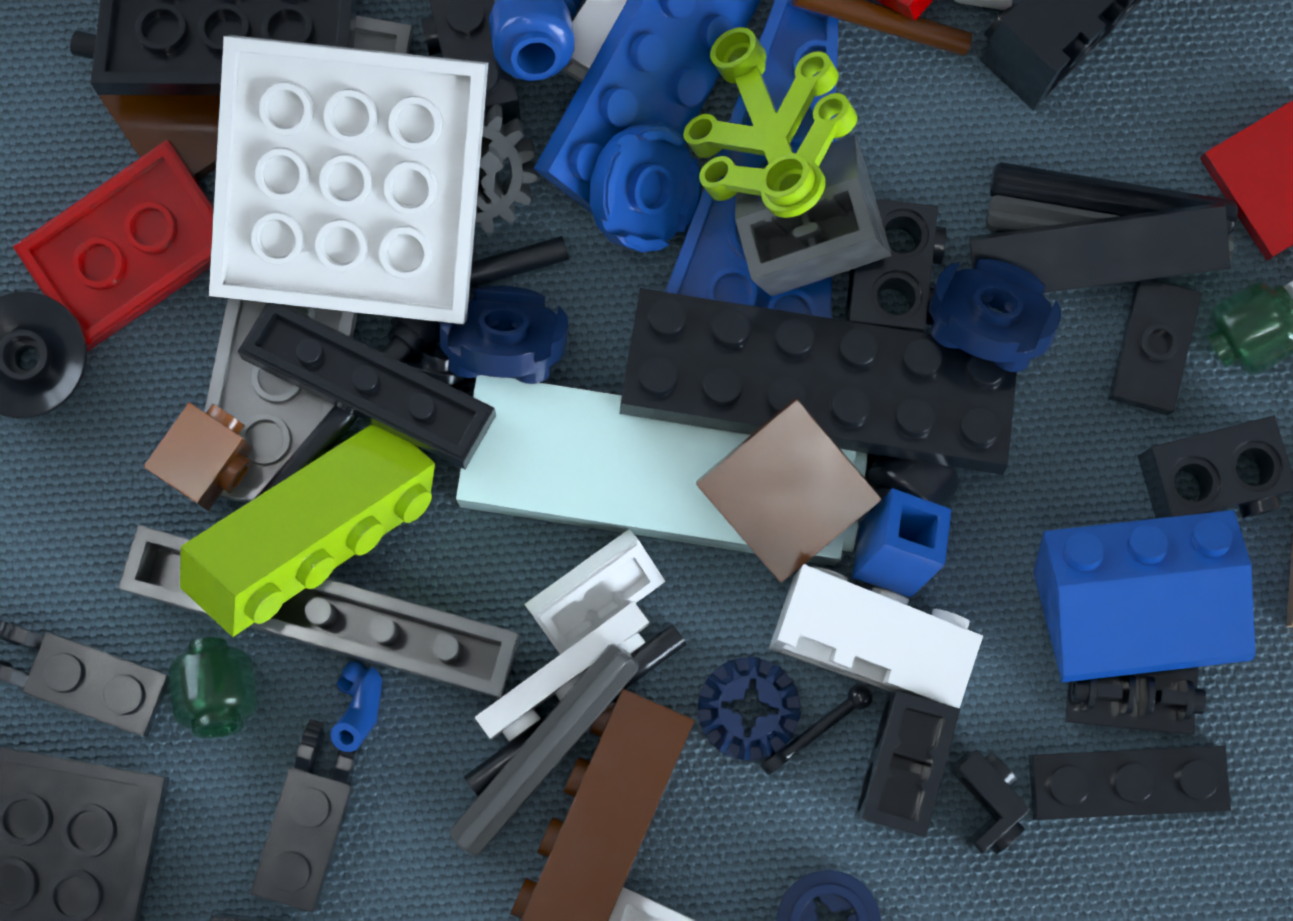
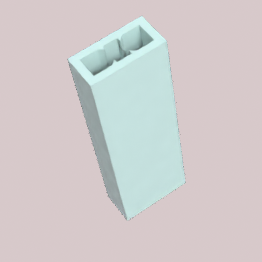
[456,375,867,566]

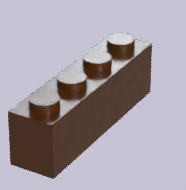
[510,689,694,921]

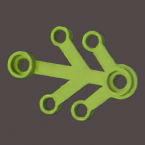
[683,27,857,218]

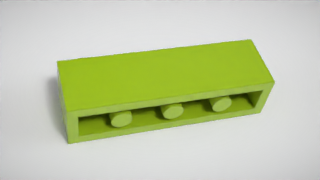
[180,424,435,637]

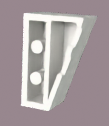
[769,564,983,708]

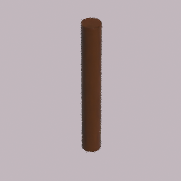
[791,0,972,56]

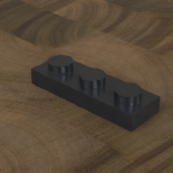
[1028,746,1231,820]

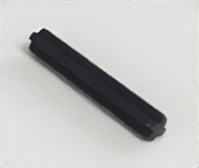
[990,162,1238,234]

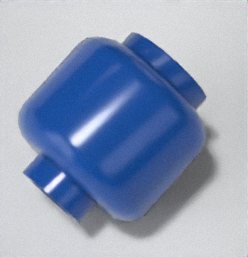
[489,0,575,81]

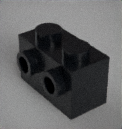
[421,0,521,125]

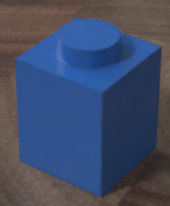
[852,488,952,598]

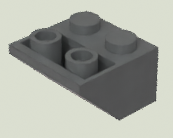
[735,135,892,296]

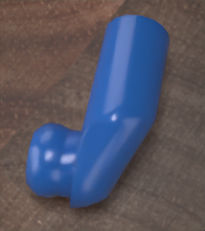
[330,660,383,752]

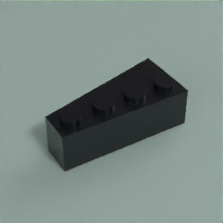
[980,0,1144,110]

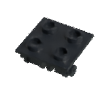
[1065,667,1206,735]

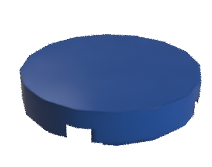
[590,124,701,252]

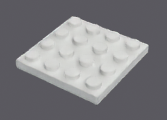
[209,35,488,324]

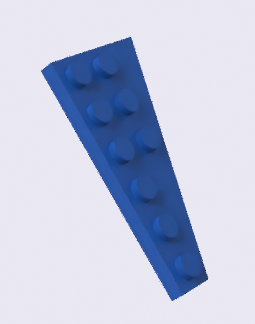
[665,0,838,318]

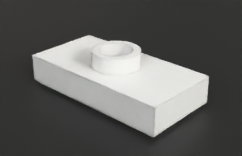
[525,529,665,654]

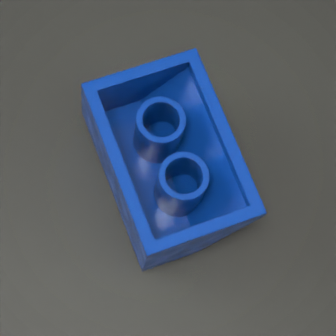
[1033,510,1255,682]

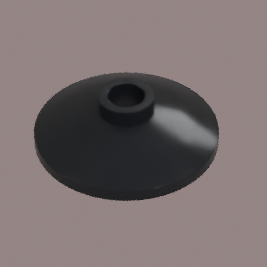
[0,292,87,419]

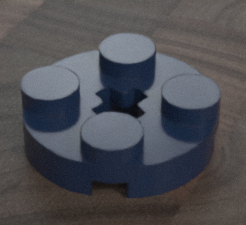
[929,259,1061,372]
[439,286,568,384]

